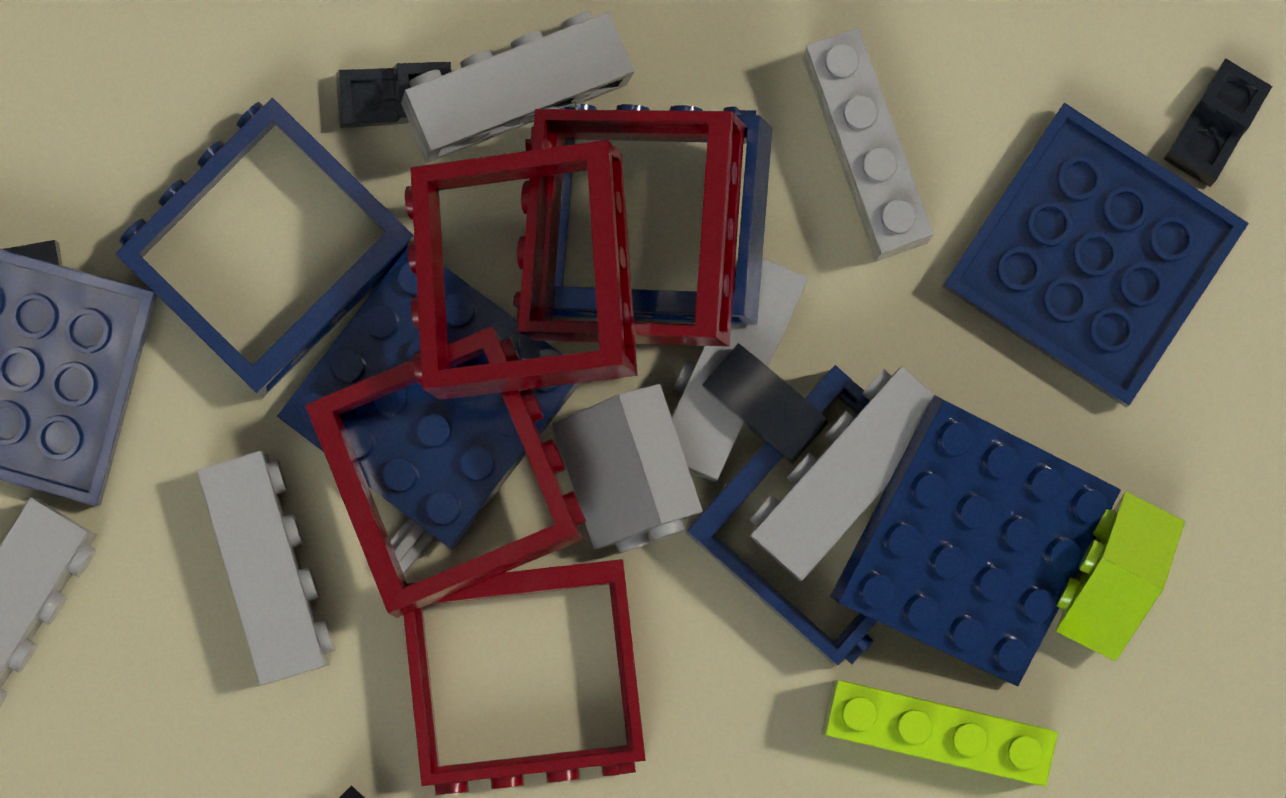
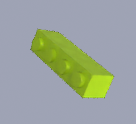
[822,680,1058,787]

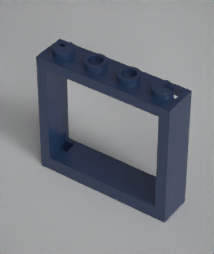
[115,97,414,398]
[552,103,773,325]
[686,365,877,666]

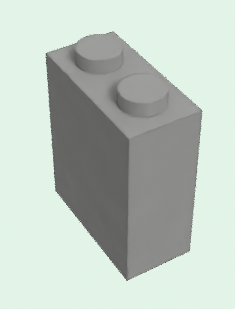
[552,384,703,554]

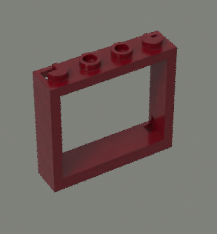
[513,109,745,347]
[405,140,638,400]
[305,326,586,618]
[403,559,646,795]

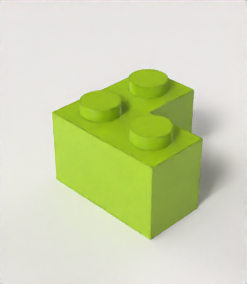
[1055,491,1185,662]

